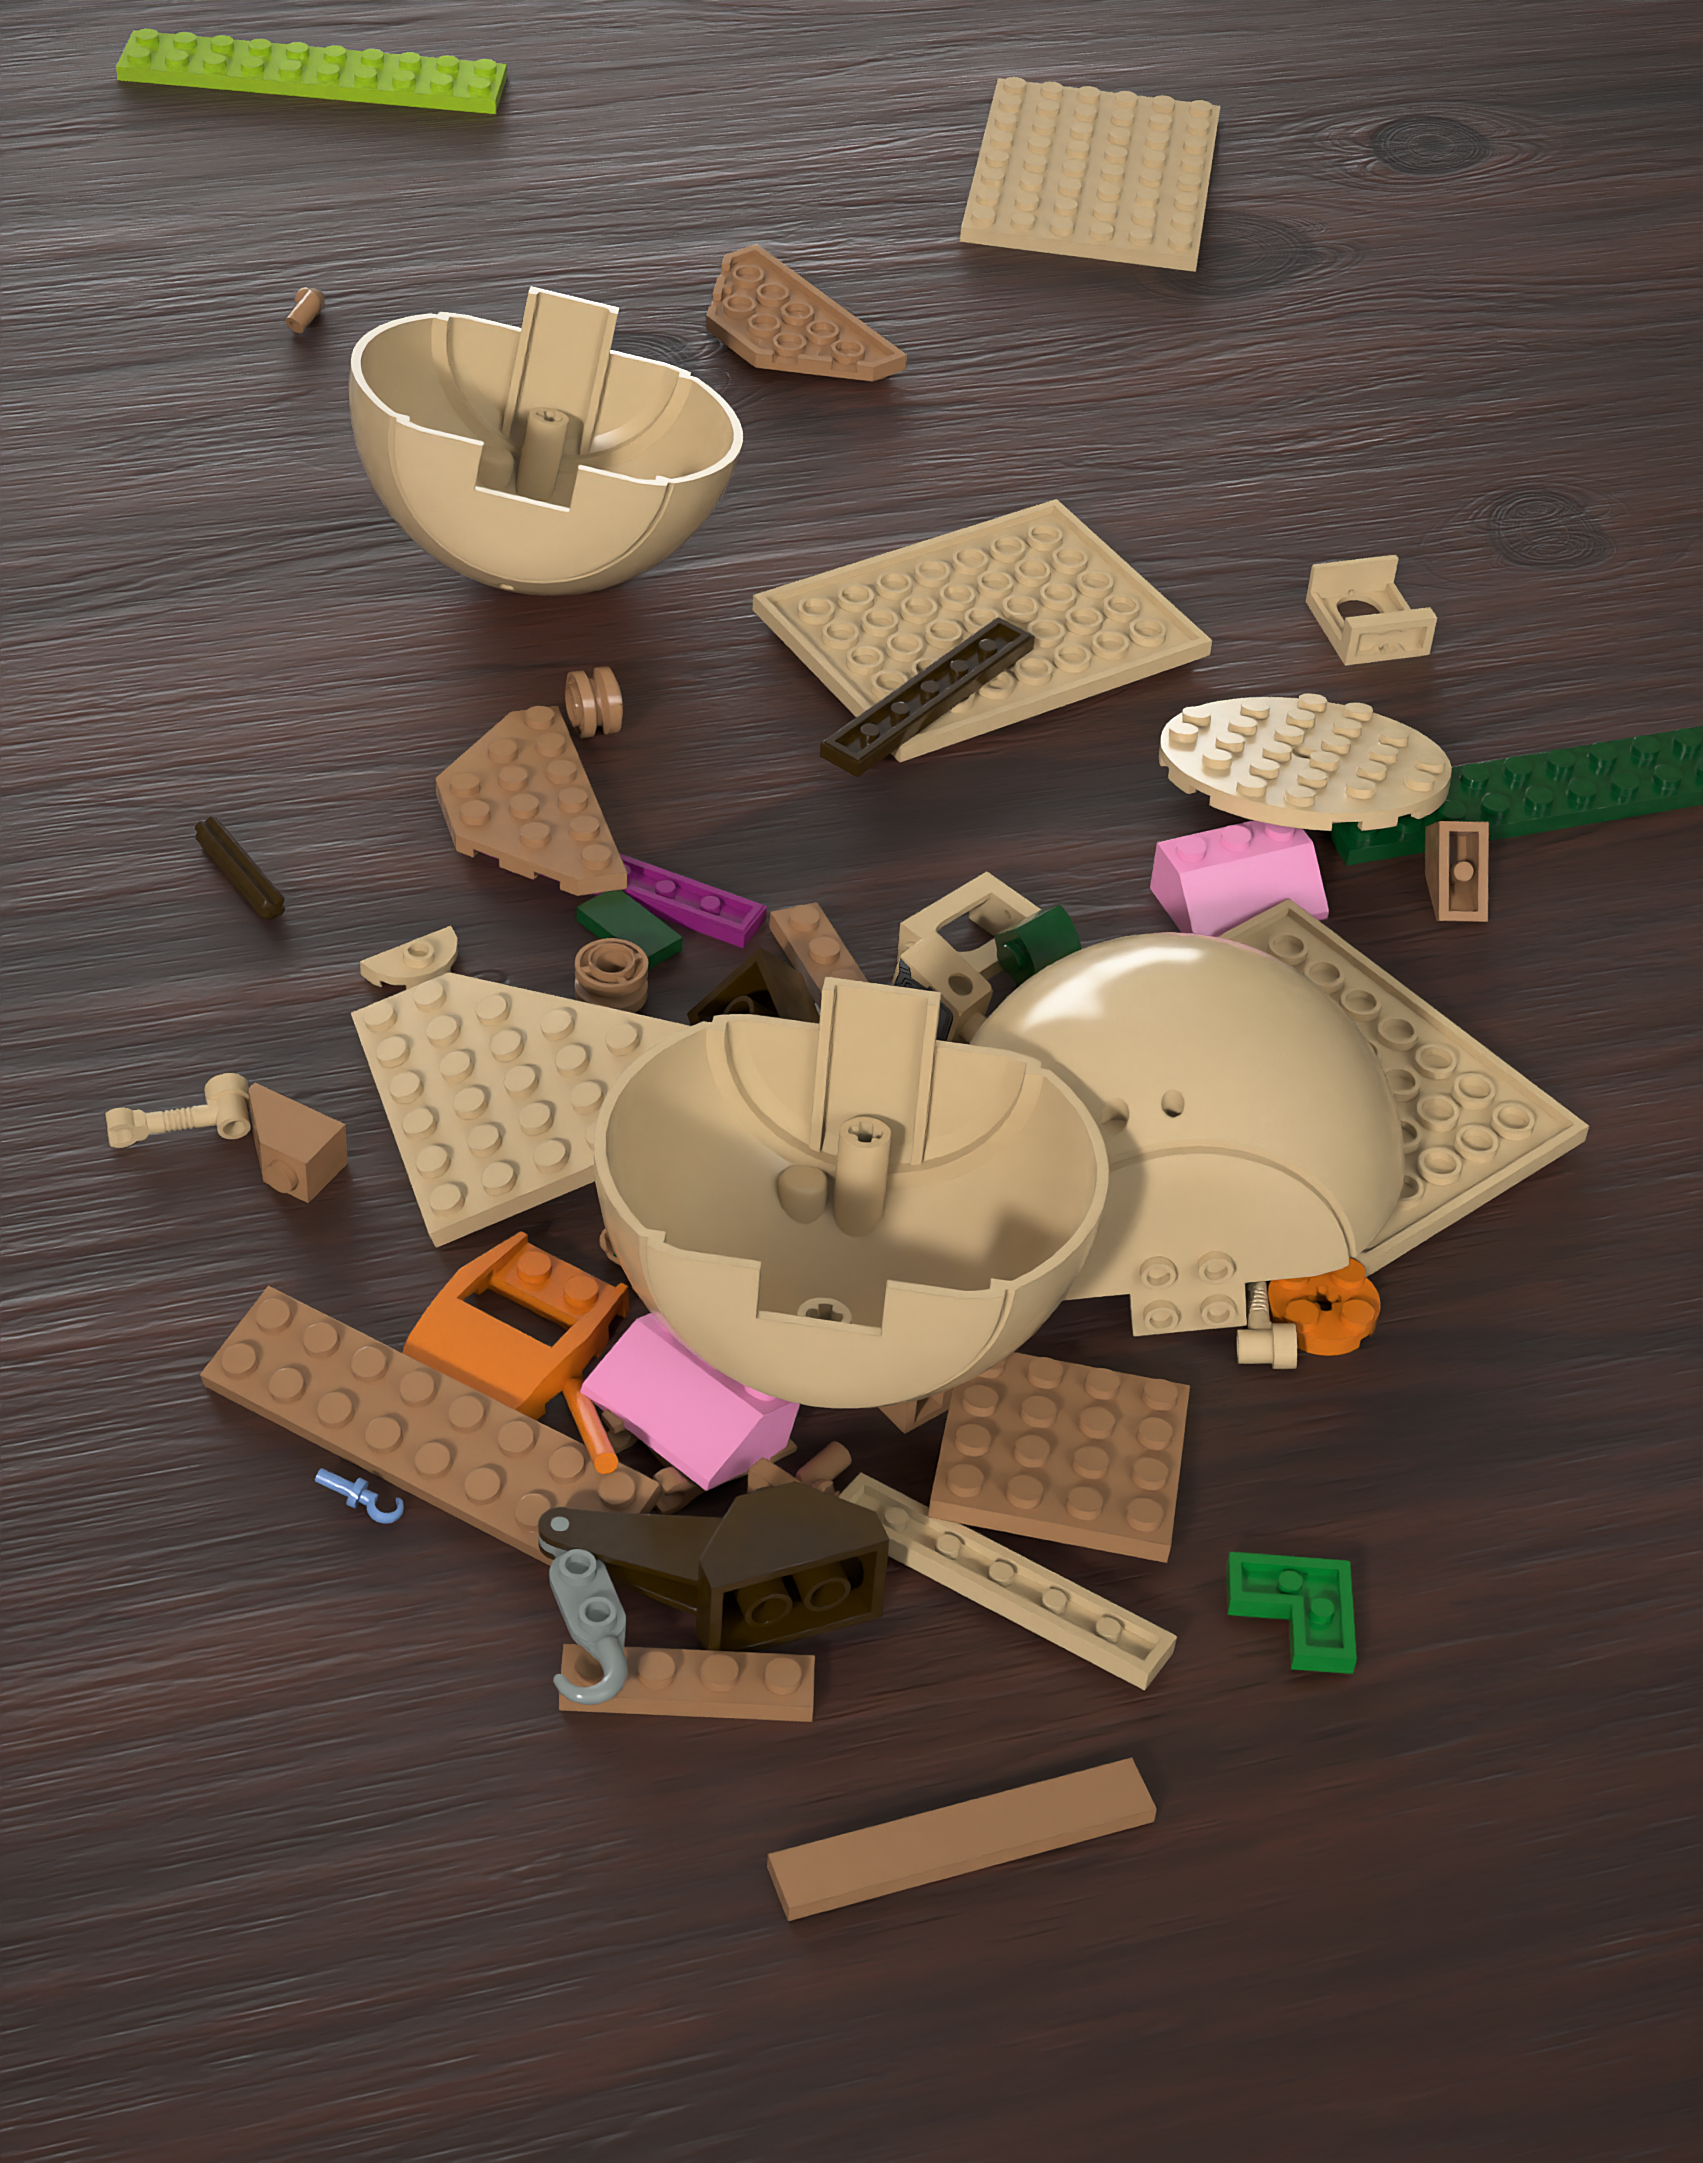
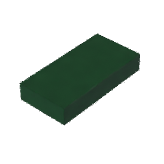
[577,890,683,970]

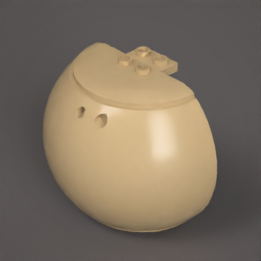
[349,286,743,596]
[969,932,1405,1336]
[594,977,1109,1408]

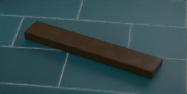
[820,617,1035,777]

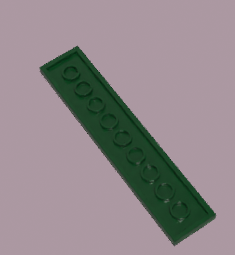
[1325,726,1703,866]

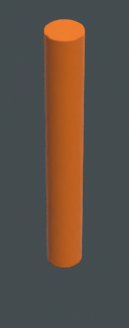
[562,1378,618,1474]

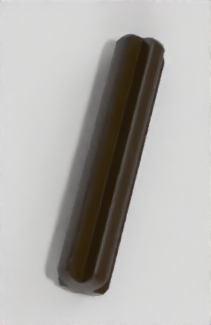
[195,817,285,920]

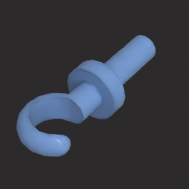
[315,1468,404,1524]

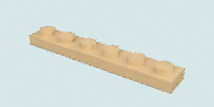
[838,1472,1177,1691]

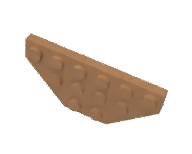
[706,244,907,382]
[435,706,627,896]

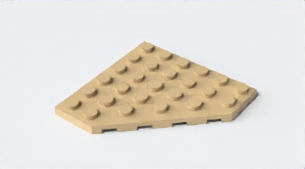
[351,972,691,1248]

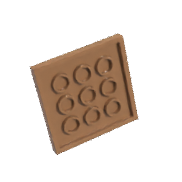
[928,1352,1190,1563]

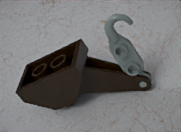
[538,1481,890,1705]

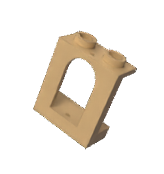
[1306,555,1437,666]
[897,872,1041,980]

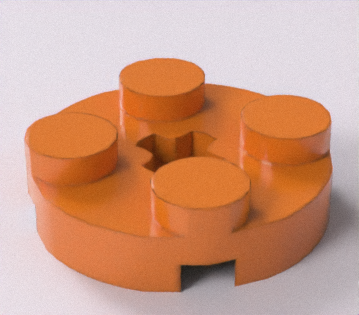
[1267,1258,1380,1356]

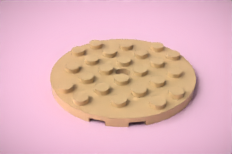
[1159,693,1452,831]

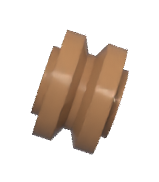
[565,666,623,739]
[575,938,648,1013]

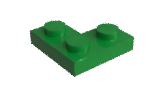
[1226,1552,1357,1674]

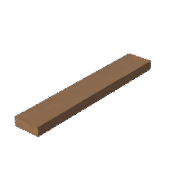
[767,1757,1157,1921]

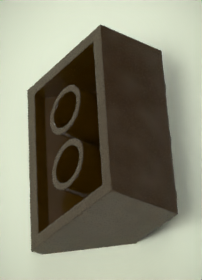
[687,947,820,1026]

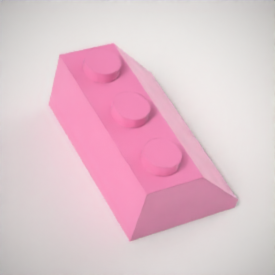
[1150,820,1329,937]
[580,1313,800,1491]

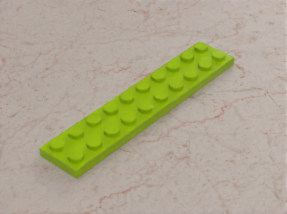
[116,29,507,114]

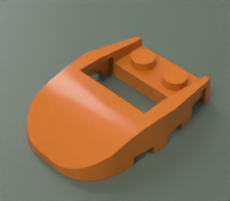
[403,1231,630,1420]

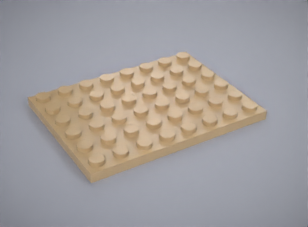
[960,77,1220,272]
[753,499,1212,762]
[1218,898,1589,1277]

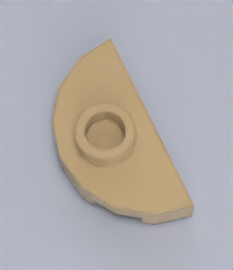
[360,926,458,990]

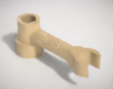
[105,1073,251,1148]
[1237,1281,1297,1369]

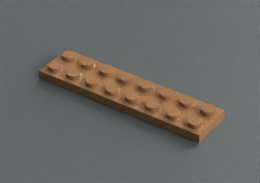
[200,1286,662,1566]

